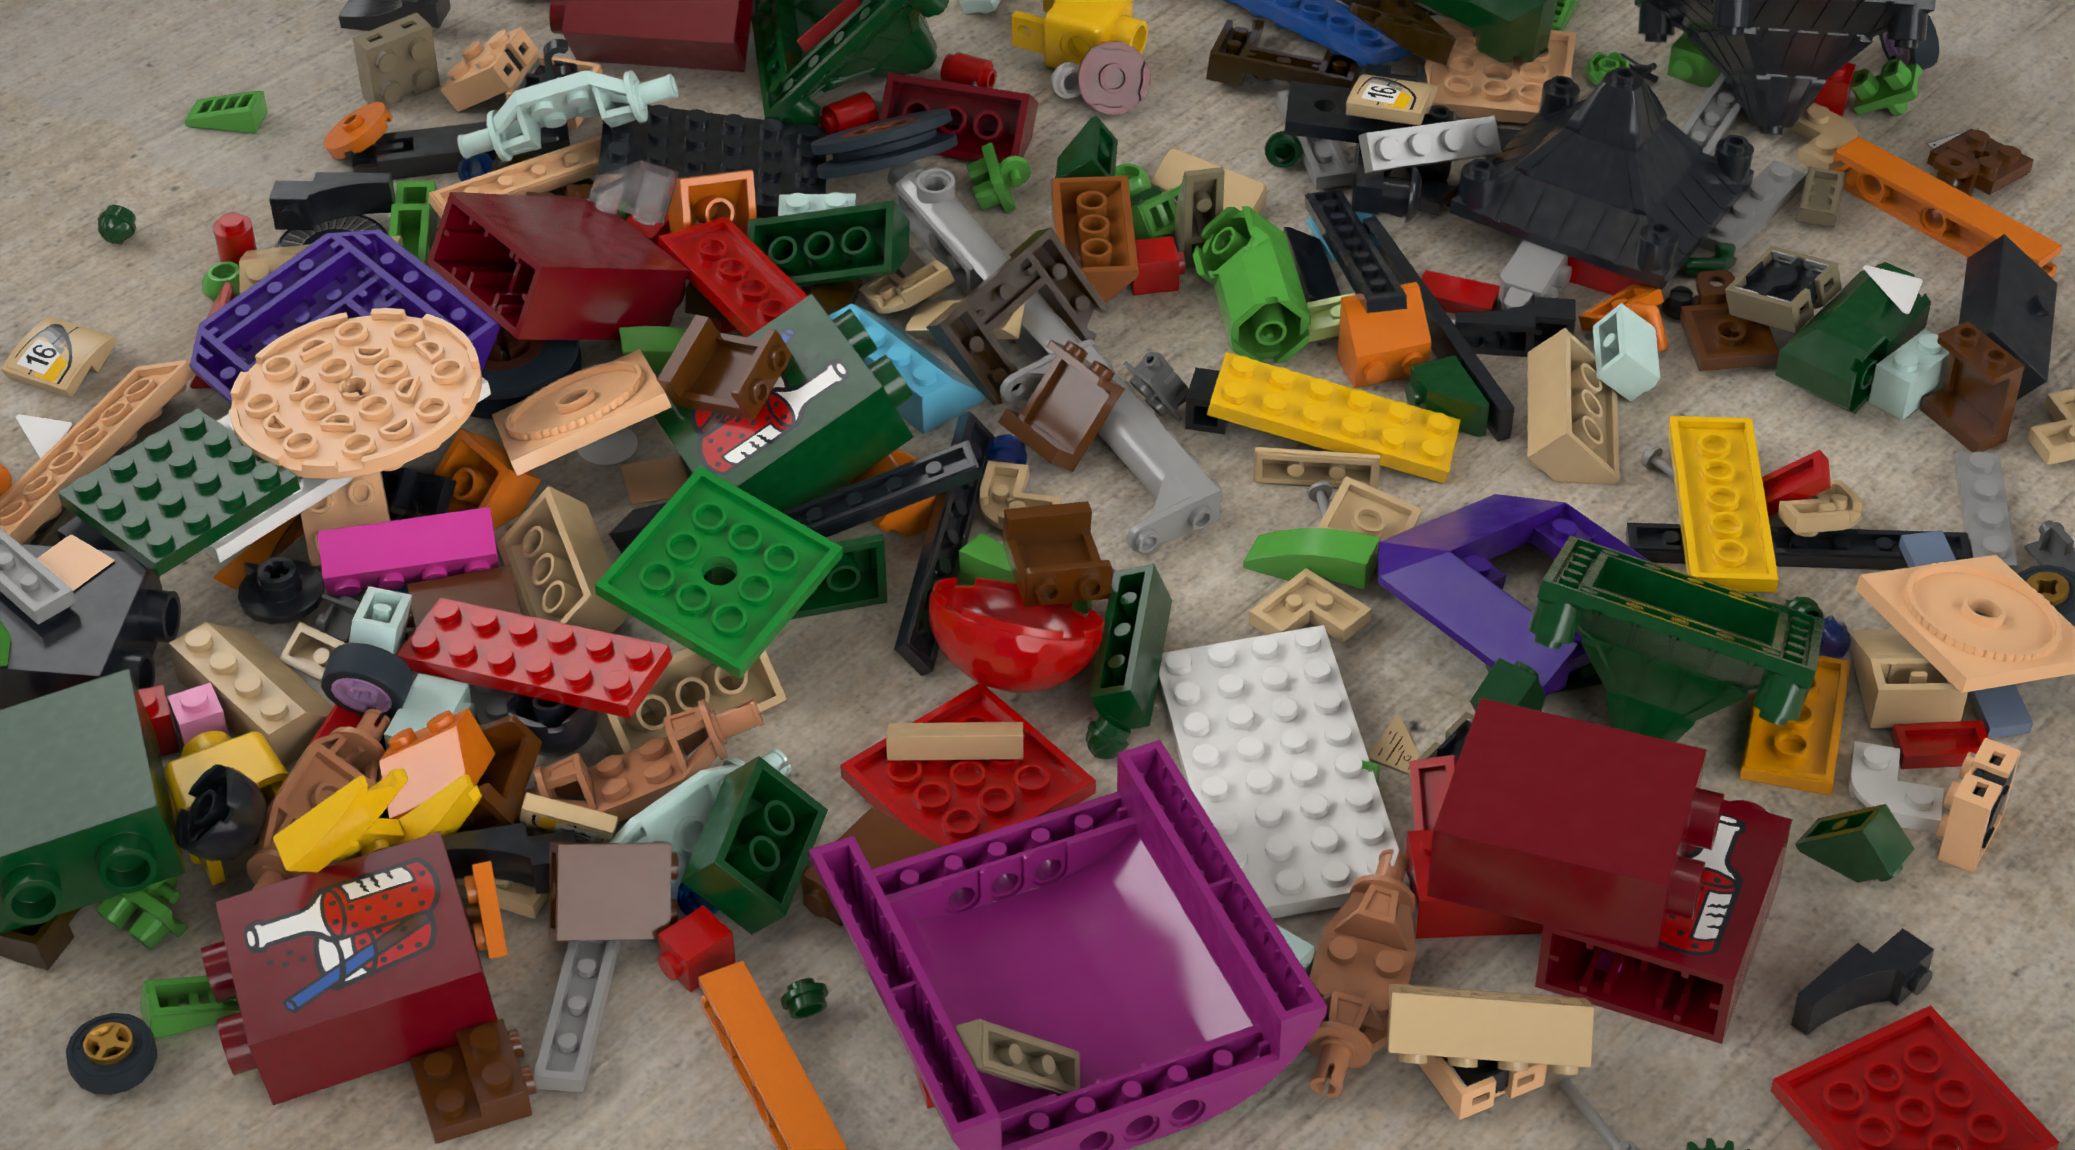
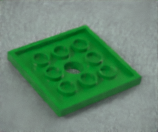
[595,466,843,679]

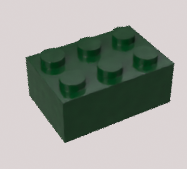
[681,756,828,935]

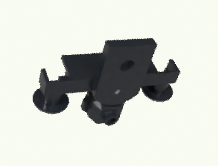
[1284,63,1457,223]

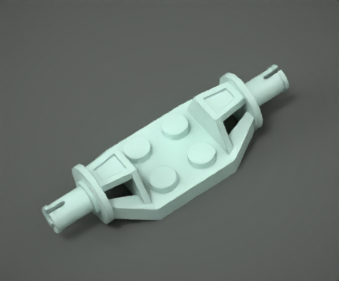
[457,70,678,162]
[609,748,791,900]

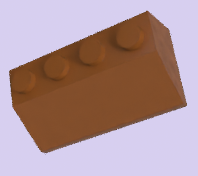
[1051,176,1139,303]

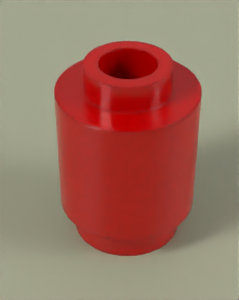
[940,52,997,88]

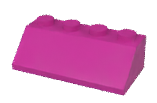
[317,507,499,597]

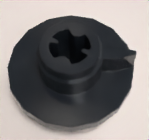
[238,556,325,624]

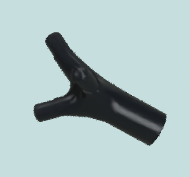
[1621,53,1659,83]

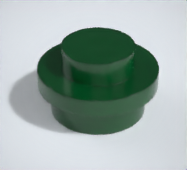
[780,978,828,1019]

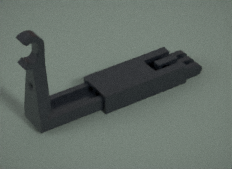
[351,39,572,180]

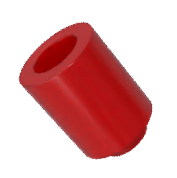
[819,91,879,136]
[213,212,257,265]

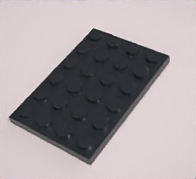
[595,104,826,218]

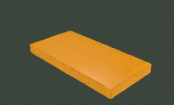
[1739,655,1851,796]

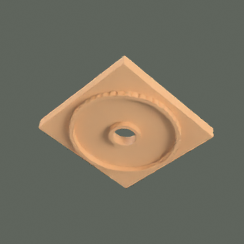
[1425,19,1576,124]
[492,349,672,476]
[1855,555,2075,693]

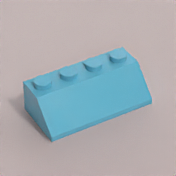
[829,303,986,434]

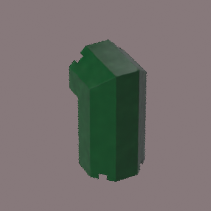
[1411,0,1557,63]
[1775,262,1931,414]

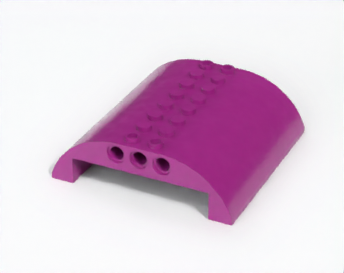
[809,740,1327,1150]

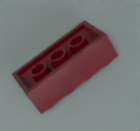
[879,73,1038,163]

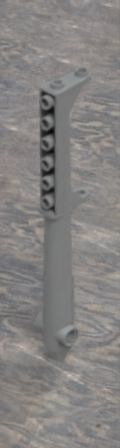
[887,162,1223,553]

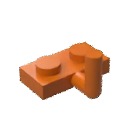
[1578,284,1669,352]
[464,861,508,959]

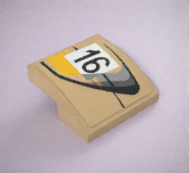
[1346,74,1437,126]
[1,316,117,398]
[520,792,618,843]

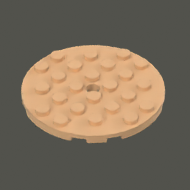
[229,308,482,479]

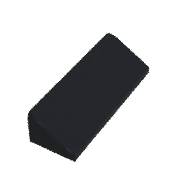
[1283,227,1341,302]

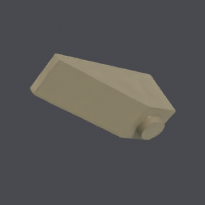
[1174,167,1225,269]

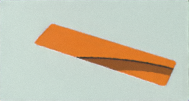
[213,513,304,590]

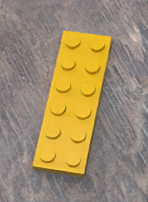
[1207,352,1461,484]
[1667,416,1779,593]

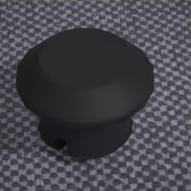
[1662,286,1695,320]

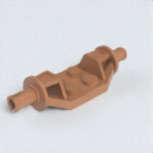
[514,698,764,823]
[246,709,391,891]
[1306,849,1417,1098]

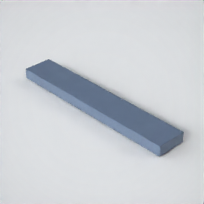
[1899,530,2033,738]

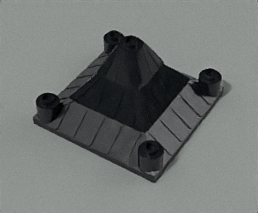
[1634,0,1936,135]
[1449,67,1754,290]

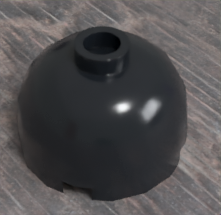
[506,693,598,757]
[175,764,266,861]

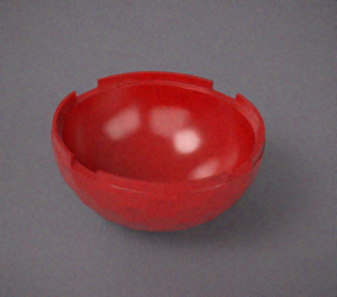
[929,577,1105,693]

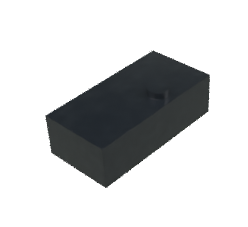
[1958,234,2057,401]

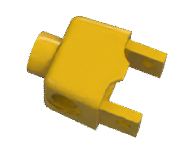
[1011,0,1148,69]
[164,730,289,886]

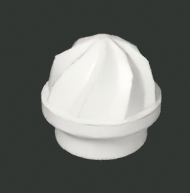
[1051,62,1081,99]

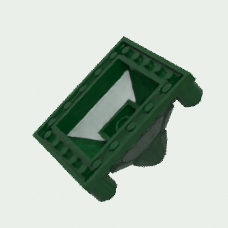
[751,0,949,126]
[1528,535,1824,742]

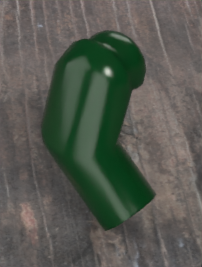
[1685,243,1737,277]

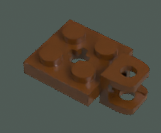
[1927,129,2034,196]
[1680,270,1779,371]

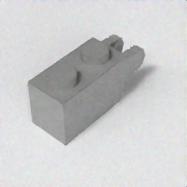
[1497,240,1572,311]

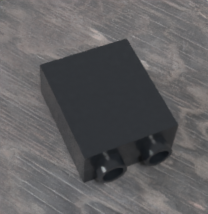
[0,544,181,710]

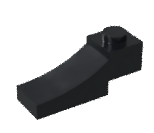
[339,0,451,31]
[269,172,396,230]
[1454,297,1576,357]
[442,823,576,894]
[1791,928,1934,1036]

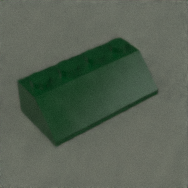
[747,200,910,287]
[707,534,888,620]

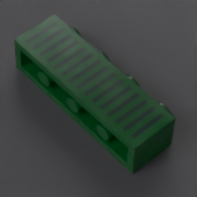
[1089,564,1172,729]

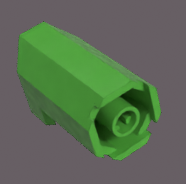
[1193,206,1311,363]

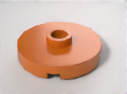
[324,102,393,159]

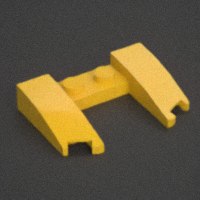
[273,768,482,872]

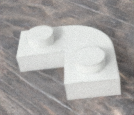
[1848,741,1944,833]

